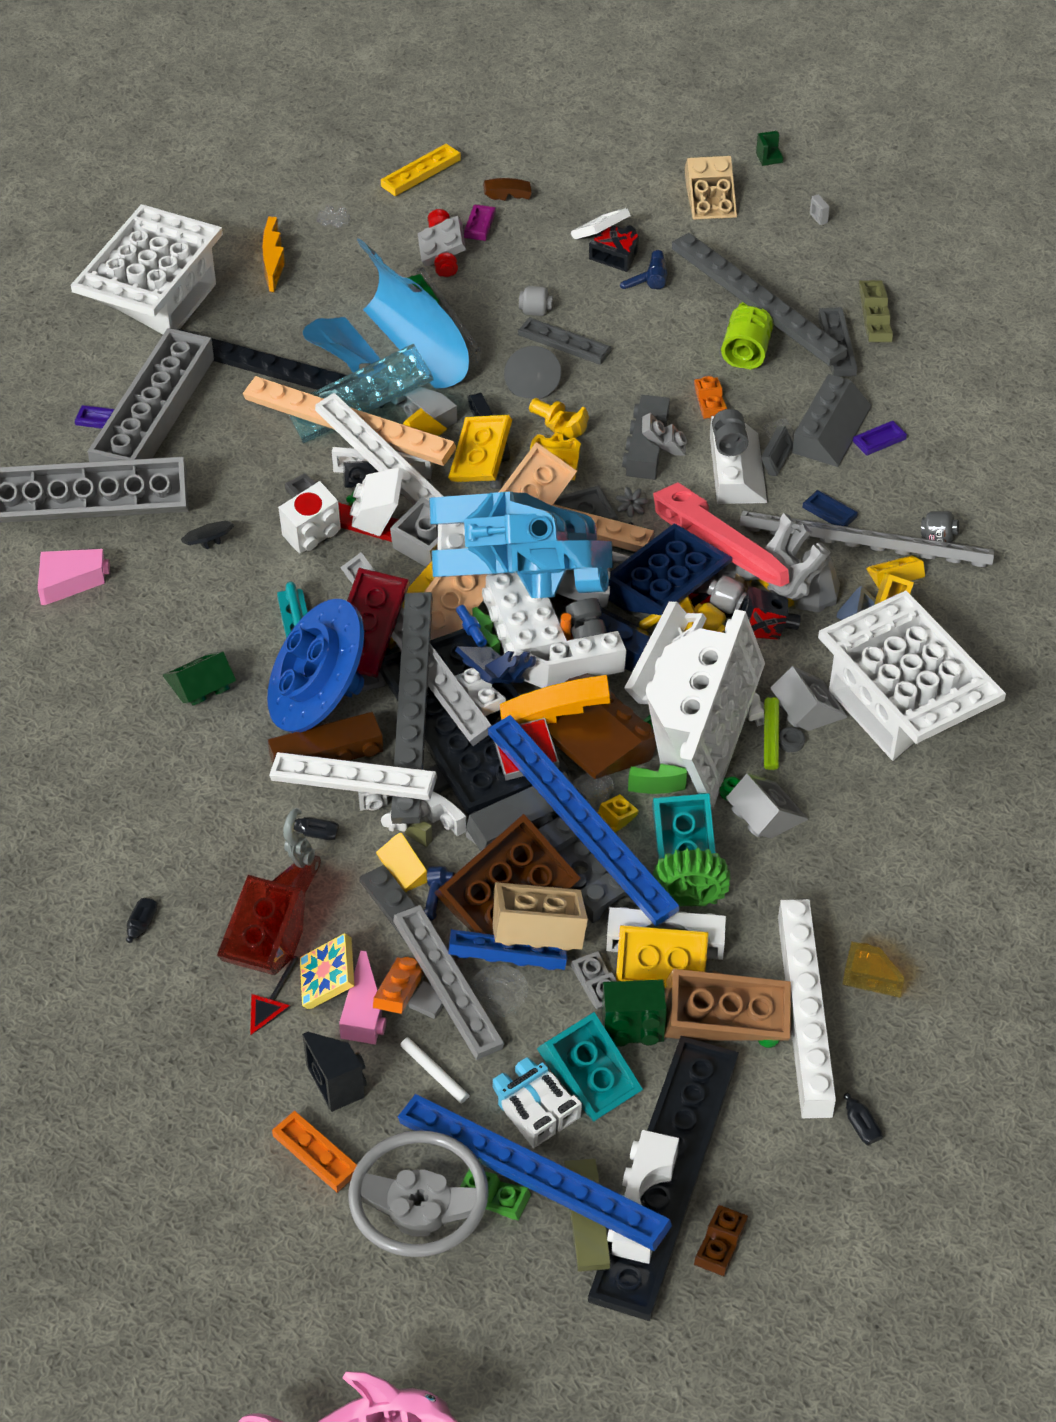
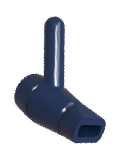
[620,250,667,290]

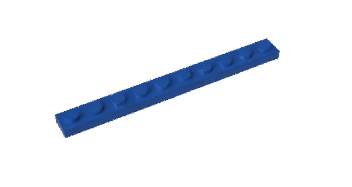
[488,715,679,926]
[398,1094,672,1251]

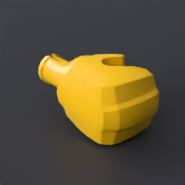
[529,398,589,440]

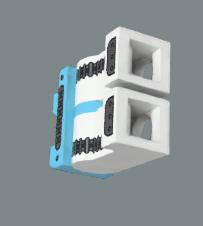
[493,1057,582,1148]

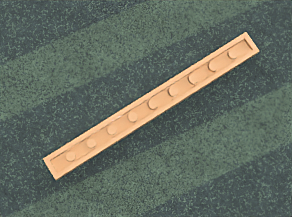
[243,376,456,466]

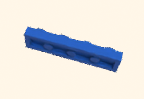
[448,929,567,970]

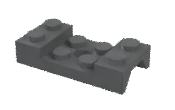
[538,816,630,923]

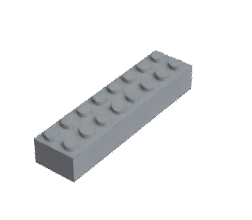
[87,328,214,462]
[0,457,189,523]

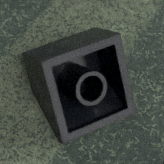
[302,1032,367,1112]

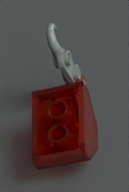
[217,808,321,976]

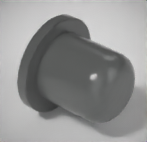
[490,473,505,489]

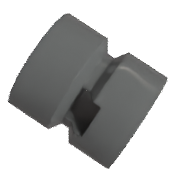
[712,409,749,456]
[566,598,607,639]

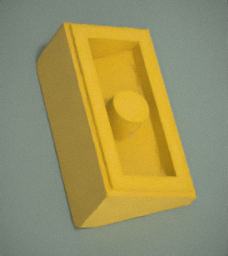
[866,555,925,589]
[376,832,427,892]

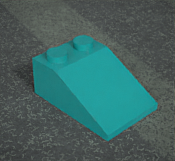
[652,793,716,859]
[537,1012,643,1122]

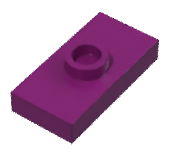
[464,204,496,241]

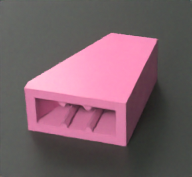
[38,549,110,605]

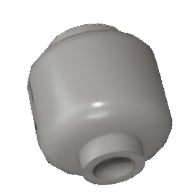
[519,286,553,316]
[707,576,746,614]

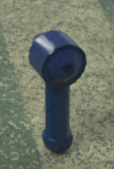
[424,866,455,921]

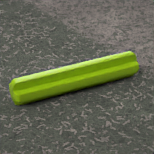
[764,697,779,770]

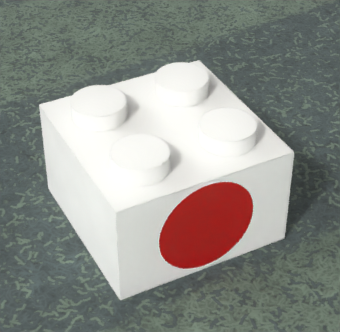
[278,481,341,554]

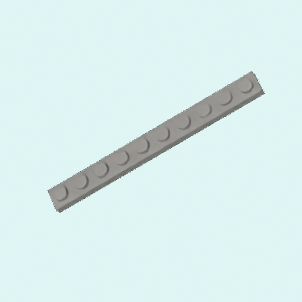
[739,511,994,567]
[340,552,492,746]

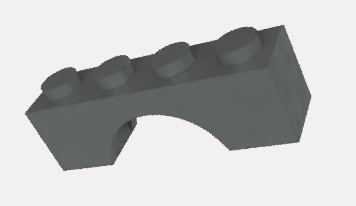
[622,394,670,480]

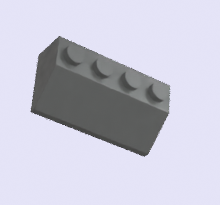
[792,374,871,467]

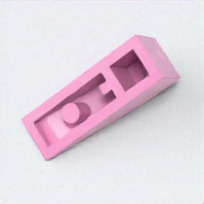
[339,951,386,1045]

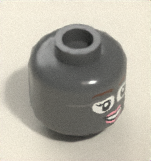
[921,511,959,543]

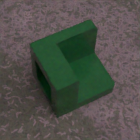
[756,131,783,166]

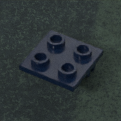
[455,646,536,684]

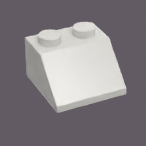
[350,467,404,536]

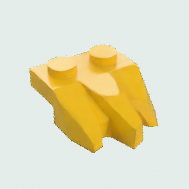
[530,432,581,480]

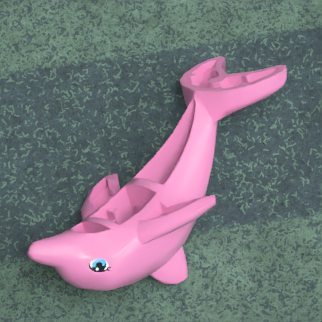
[239,1371,458,1422]

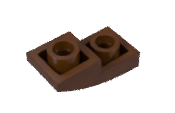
[483,178,532,201]
[694,1204,748,1276]

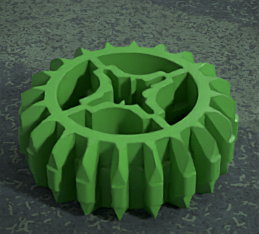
[653,847,730,906]

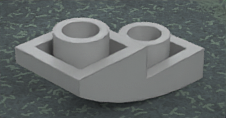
[642,413,687,456]
[571,951,616,1010]

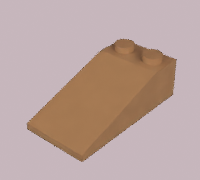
[664,969,791,1041]

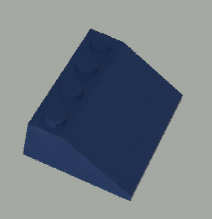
[608,523,732,616]

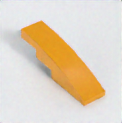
[262,216,285,292]
[500,675,610,724]

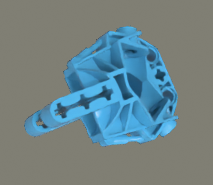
[429,491,613,598]

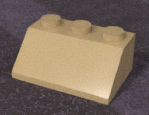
[493,882,588,950]

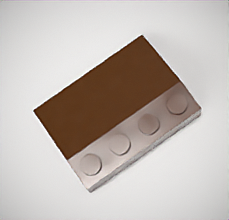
[547,673,657,779]
[434,814,581,935]

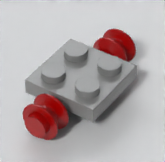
[417,209,466,277]

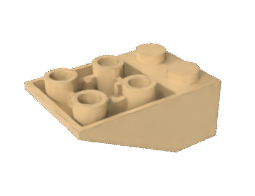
[685,156,737,220]

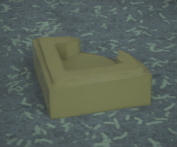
[405,821,433,847]

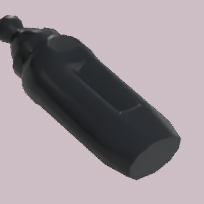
[294,817,339,840]
[126,898,158,943]
[844,1093,883,1146]

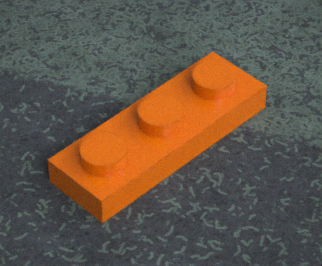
[373,957,424,1014]
[272,1111,357,1192]

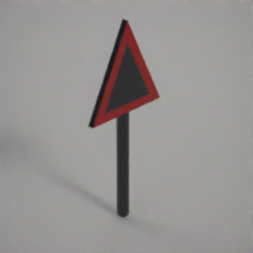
[250,956,298,1035]

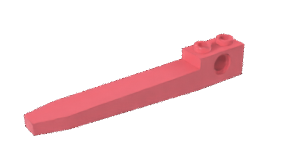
[653,482,789,587]

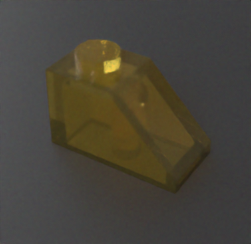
[842,941,905,998]

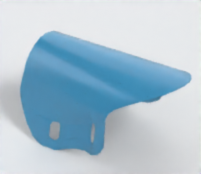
[302,238,469,389]

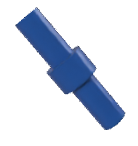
[456,605,487,647]

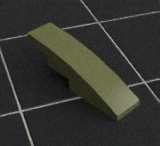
[859,280,893,342]
[564,1159,610,1272]

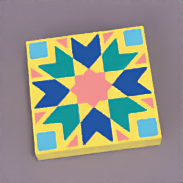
[300,933,354,1009]

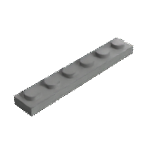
[393,905,504,1060]

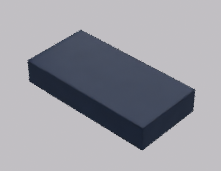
[802,490,858,527]

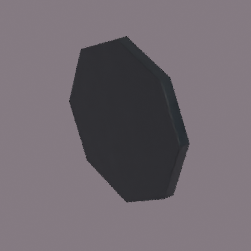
[181,520,234,549]

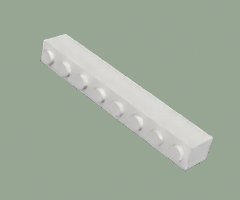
[778,899,836,1118]

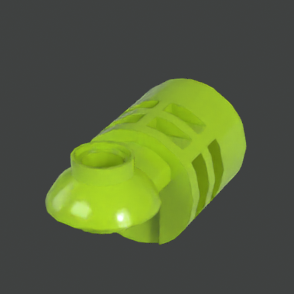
[721,302,774,369]

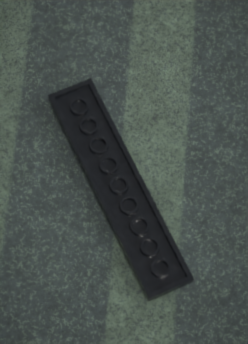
[588,1036,739,1321]

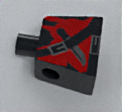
[589,225,639,272]
[741,586,801,640]

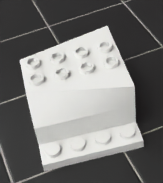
[71,204,223,334]
[818,591,1006,761]
[646,609,765,807]

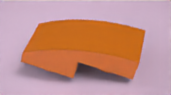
[694,376,727,419]

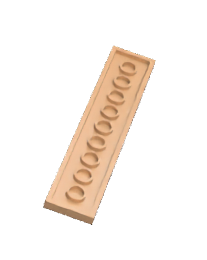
[424,442,577,640]

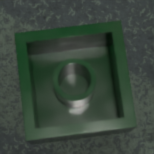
[602,979,666,1047]

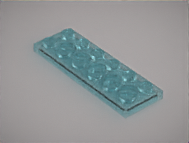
[288,343,434,443]

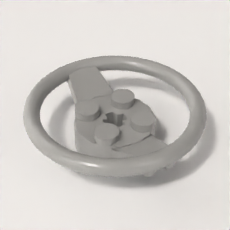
[348,1131,488,1257]

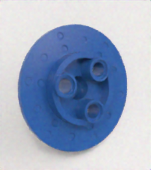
[267,599,364,733]

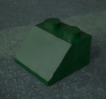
[163,651,236,706]

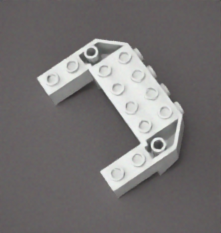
[482,573,626,688]

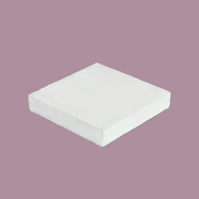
[571,208,631,239]

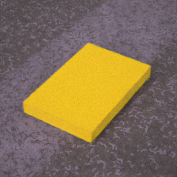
[448,415,512,482]
[616,925,708,988]

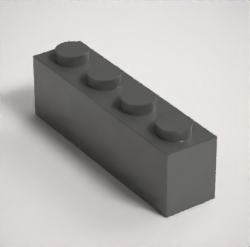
[466,772,575,851]

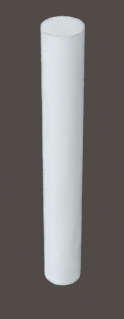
[400,1037,470,1104]

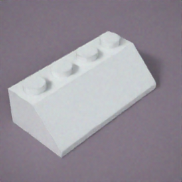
[710,416,767,504]

